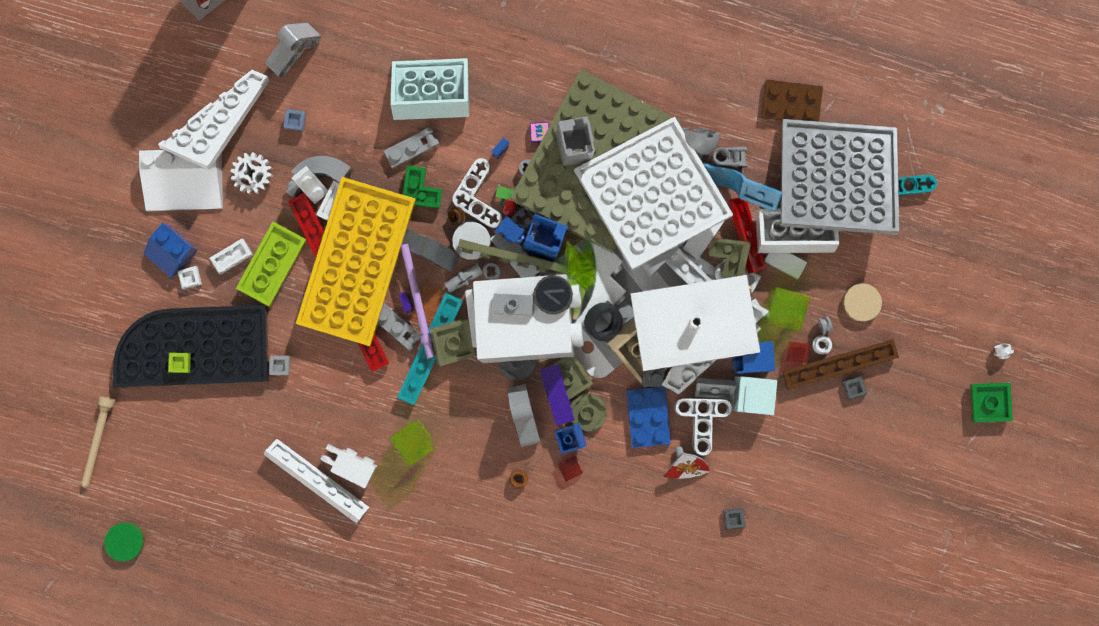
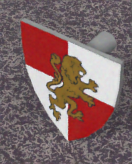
[662,446,710,479]

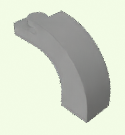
[286,156,353,198]

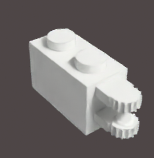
[321,444,378,488]

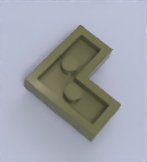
[709,238,750,278]

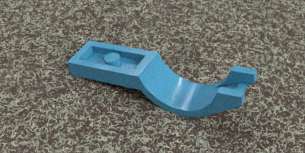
[703,163,783,212]

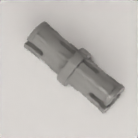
[444,263,483,293]

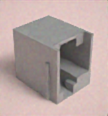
[556,116,595,166]

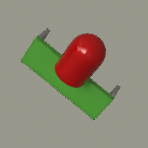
[495,184,517,217]

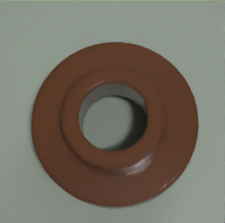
[448,206,466,226]

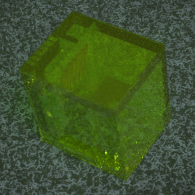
[763,287,811,332]
[390,420,437,466]

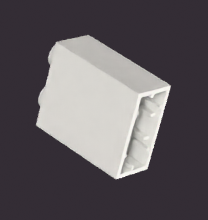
[473,274,584,363]

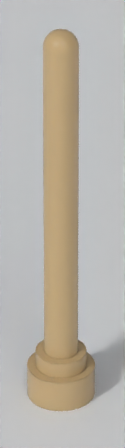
[81,396,115,488]

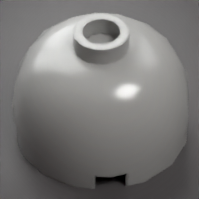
[682,127,720,158]

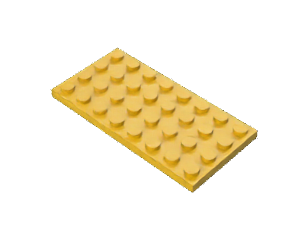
[296,177,416,346]

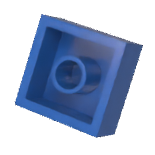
[554,423,587,454]

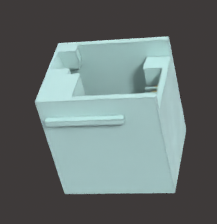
[732,376,777,415]

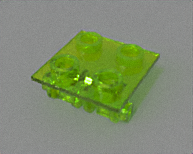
[565,241,597,291]

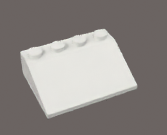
[139,150,223,211]

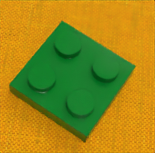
[970,382,1013,422]

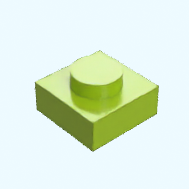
[168,353,191,373]

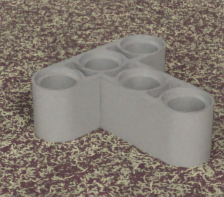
[265,23,321,78]
[507,384,540,447]

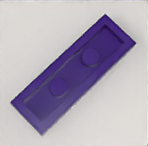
[540,365,575,426]

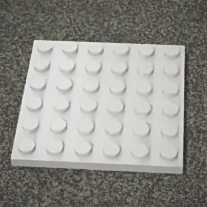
[574,117,733,271]

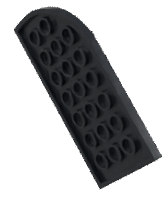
[113,305,269,388]

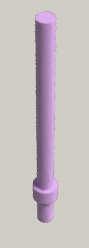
[401,244,435,358]

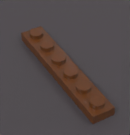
[782,339,899,390]

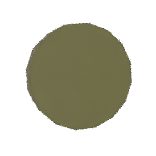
[570,393,607,432]

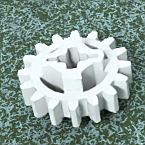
[230,152,273,195]

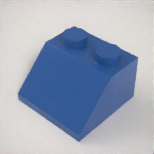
[143,223,198,279]

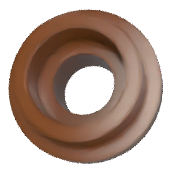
[509,469,528,489]

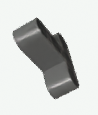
[402,229,460,273]

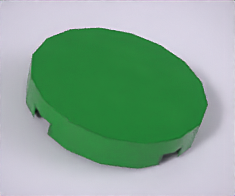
[104,522,144,562]

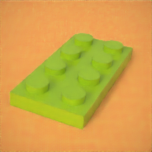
[236,222,307,307]

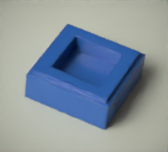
[491,137,509,159]

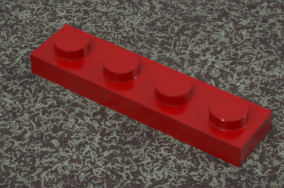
[728,198,766,274]

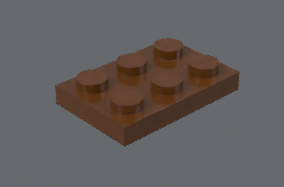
[761,79,823,122]

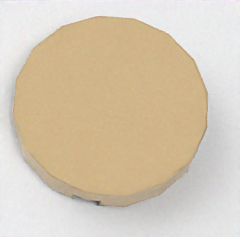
[842,283,882,322]

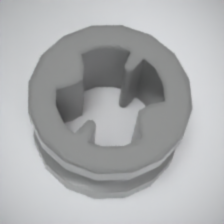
[483,263,500,280]
[818,316,833,335]

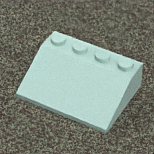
[391,58,469,120]

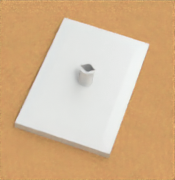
[630,275,760,371]

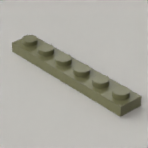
[458,239,572,275]

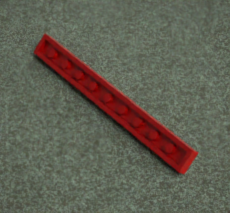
[288,193,390,372]

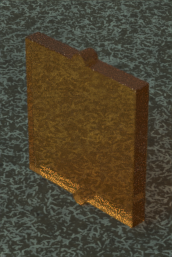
[411,284,453,323]

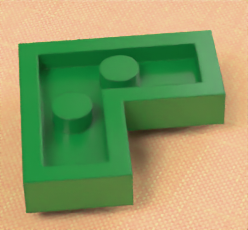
[403,165,443,209]

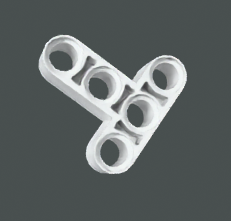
[674,399,732,456]

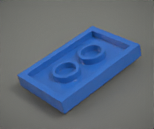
[626,387,671,448]

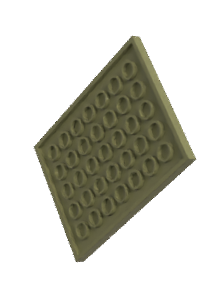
[510,70,682,253]

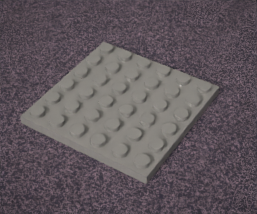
[780,119,899,235]

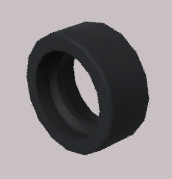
[584,303,623,341]

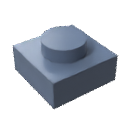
[283,109,306,132]

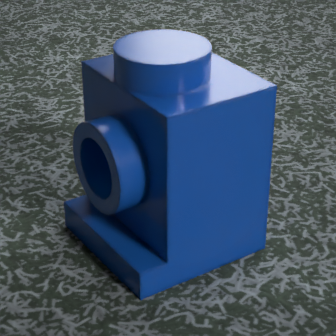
[494,216,526,245]

